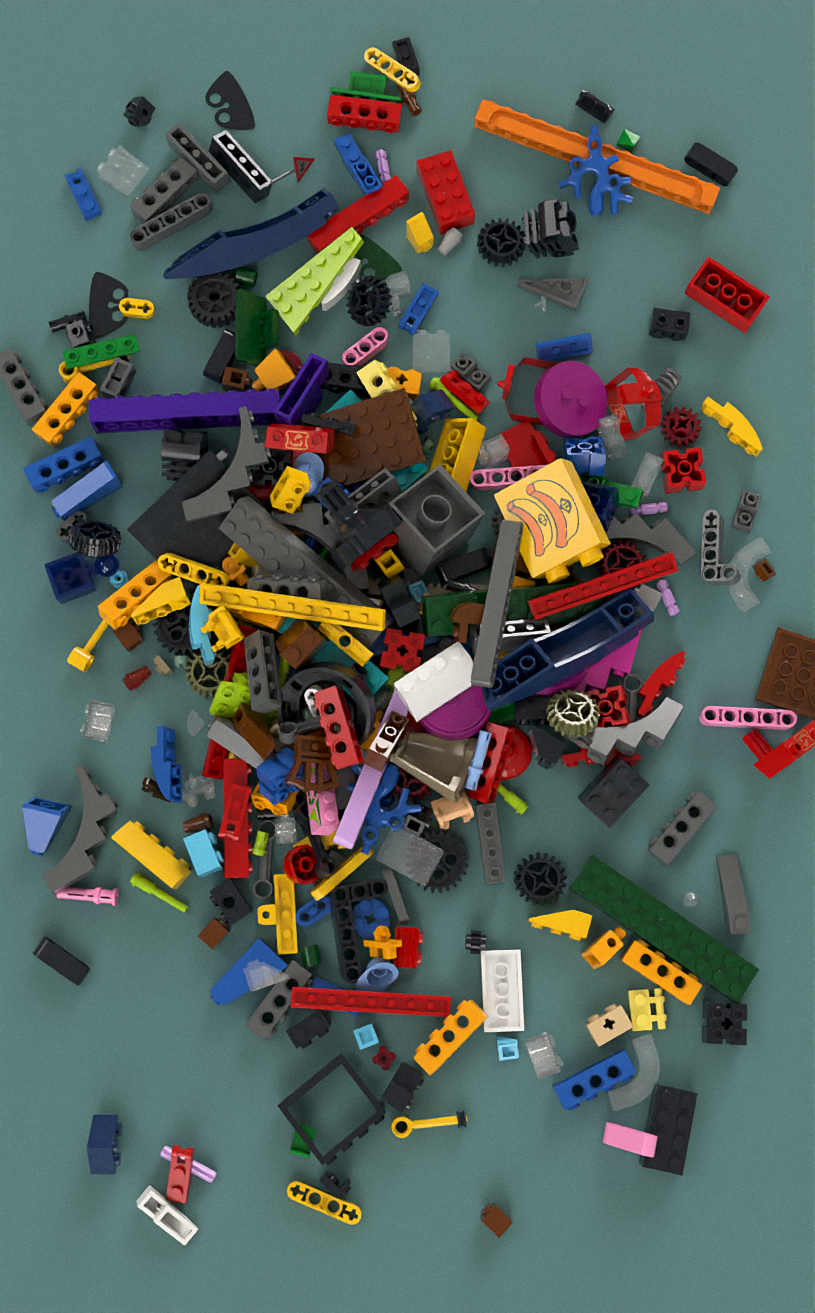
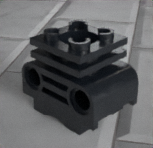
[522,199,579,259]
[161,429,209,481]

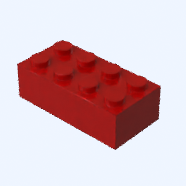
[416,150,475,235]
[684,256,770,333]

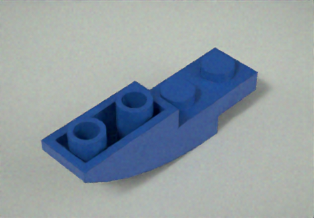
[334,133,383,195]
[151,725,182,804]

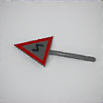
[270,156,314,185]

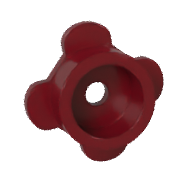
[372,1046,396,1070]

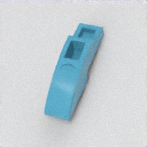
[189,585,216,666]

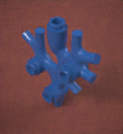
[558,125,633,215]
[347,764,421,855]

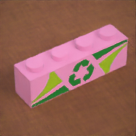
[306,763,339,836]

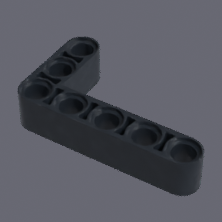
[328,879,388,983]

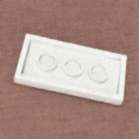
[480,950,524,1032]

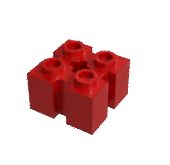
[660,447,706,494]
[380,628,425,674]
[584,685,631,728]

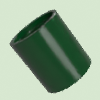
[235,266,258,287]
[300,944,321,968]

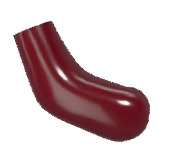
[280,349,303,376]

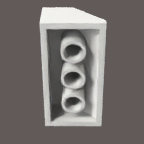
[394,642,473,722]

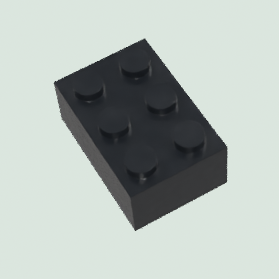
[578,754,650,828]

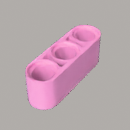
[342,327,388,367]
[602,1122,658,1157]

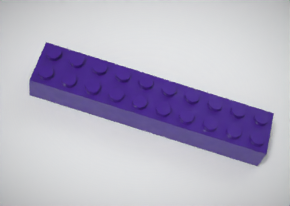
[89,389,281,434]

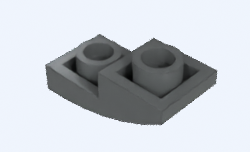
[450,352,492,392]
[731,490,762,533]

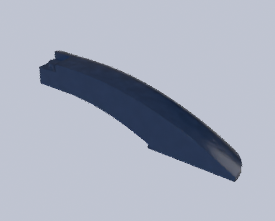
[163,188,339,279]
[482,587,654,711]

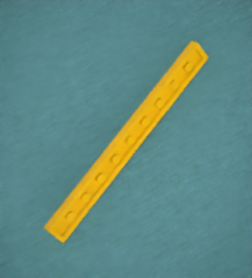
[200,583,386,631]

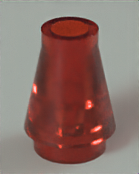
[122,665,152,692]

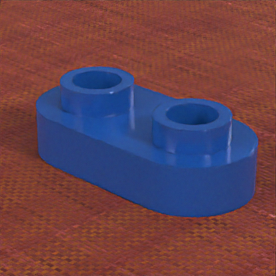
[296,896,330,927]

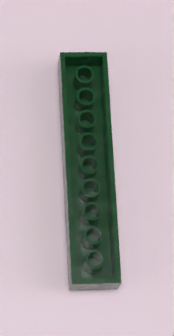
[421,579,615,637]
[569,855,759,1003]

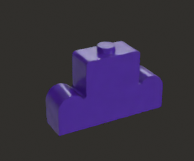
[273,353,329,425]

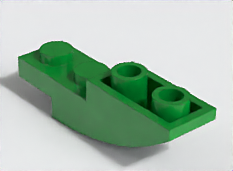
[579,473,644,509]

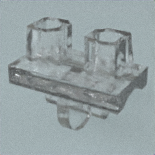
[182,773,216,808]

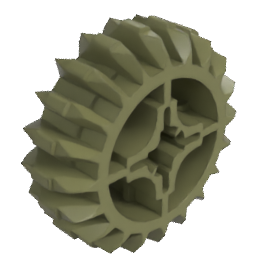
[185,650,231,699]
[546,688,600,738]

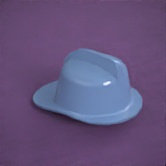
[294,452,324,497]
[356,957,399,992]

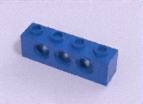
[23,436,104,493]
[552,1049,636,1111]

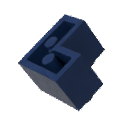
[410,390,454,435]
[87,1115,122,1174]

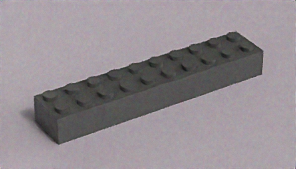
[218,496,394,650]

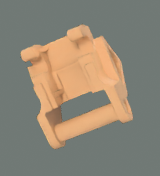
[430,791,474,830]

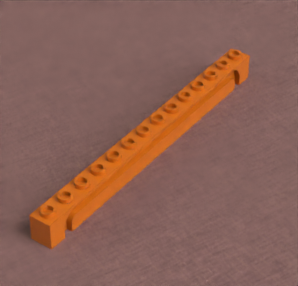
[474,99,720,215]

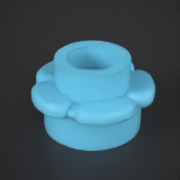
[110,570,128,588]

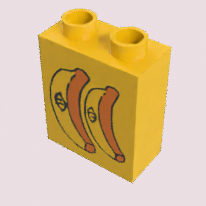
[494,458,611,585]

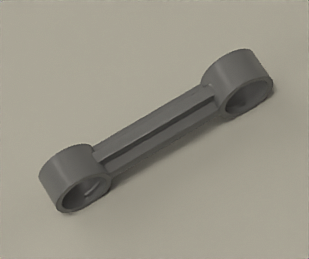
[622,673,642,723]
[278,703,354,744]
[253,820,278,899]

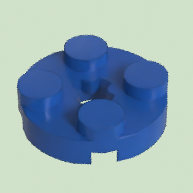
[352,899,390,939]

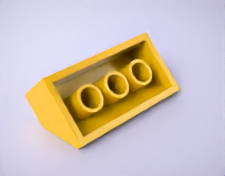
[428,418,486,492]
[111,821,192,890]

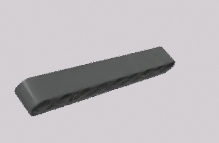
[471,520,523,688]

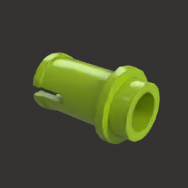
[251,831,270,856]

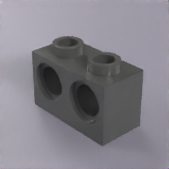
[100,357,136,399]

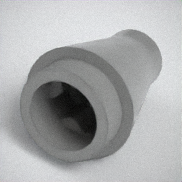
[437,227,463,256]

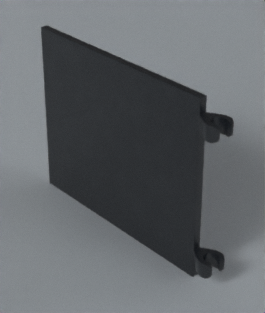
[127,446,273,595]

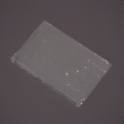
[376,824,444,887]

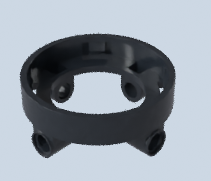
[277,662,376,752]

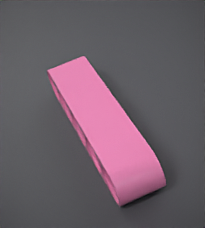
[470,465,547,491]
[699,706,797,730]

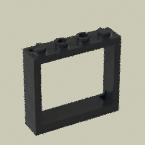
[277,1053,386,1165]

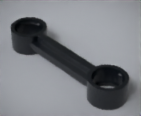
[294,802,337,879]

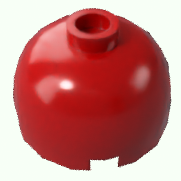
[283,844,323,885]

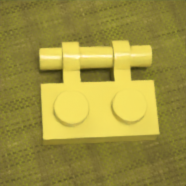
[628,988,667,1031]

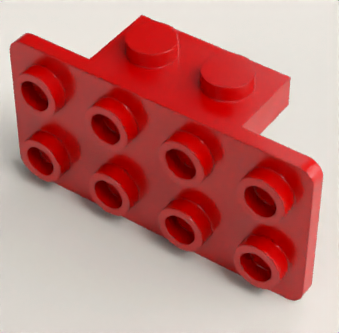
[497,421,557,480]

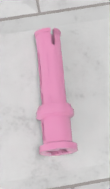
[57,887,119,906]

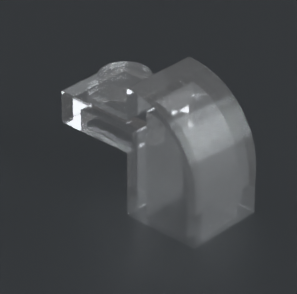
[384,271,411,317]
[597,414,626,461]

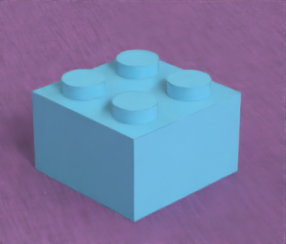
[183,829,225,877]

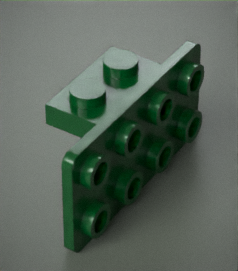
[235,289,279,367]

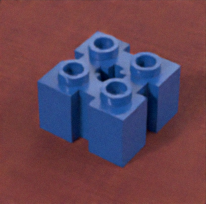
[563,437,606,476]
[256,747,303,806]

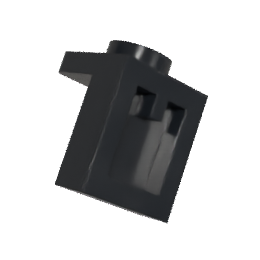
[319,1172,351,1198]

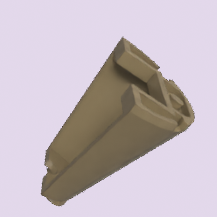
[390,732,478,803]

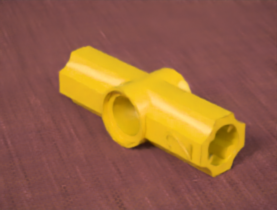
[317,622,374,667]

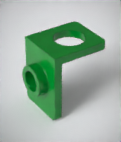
[289,1124,316,1158]

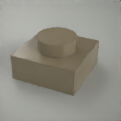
[153,655,173,677]

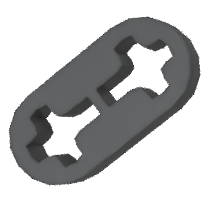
[56,511,89,543]

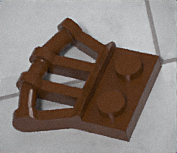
[284,735,339,793]

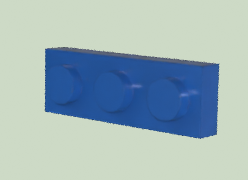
[535,333,593,361]

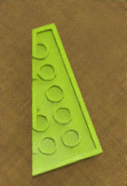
[266,227,364,336]

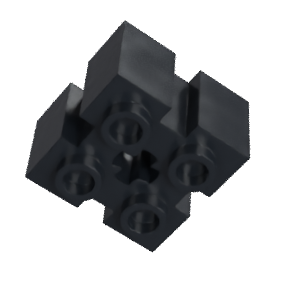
[250,449,293,488]
[702,1002,747,1045]

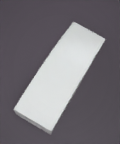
[322,258,361,311]
[136,1185,198,1246]

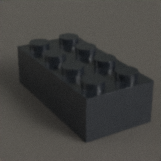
[639,1083,698,1176]

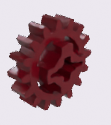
[660,406,702,447]

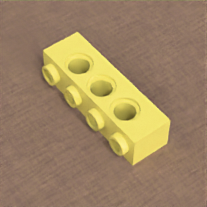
[356,360,418,427]

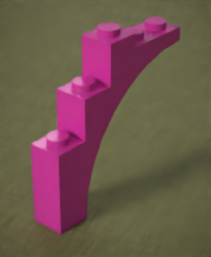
[550,630,642,696]

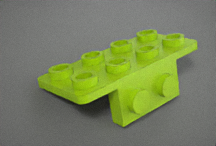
[209,673,290,724]

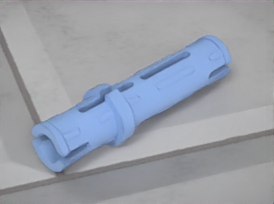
[464,730,492,790]

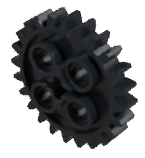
[153,595,215,656]
[405,829,469,893]

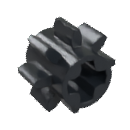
[465,930,486,954]

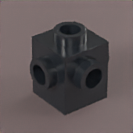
[123,96,156,127]
[66,318,97,348]
[403,801,433,837]

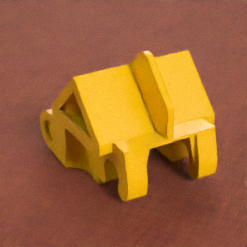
[200,606,245,652]

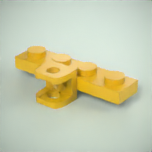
[257,874,298,955]

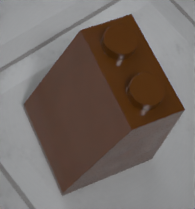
[275,618,330,669]

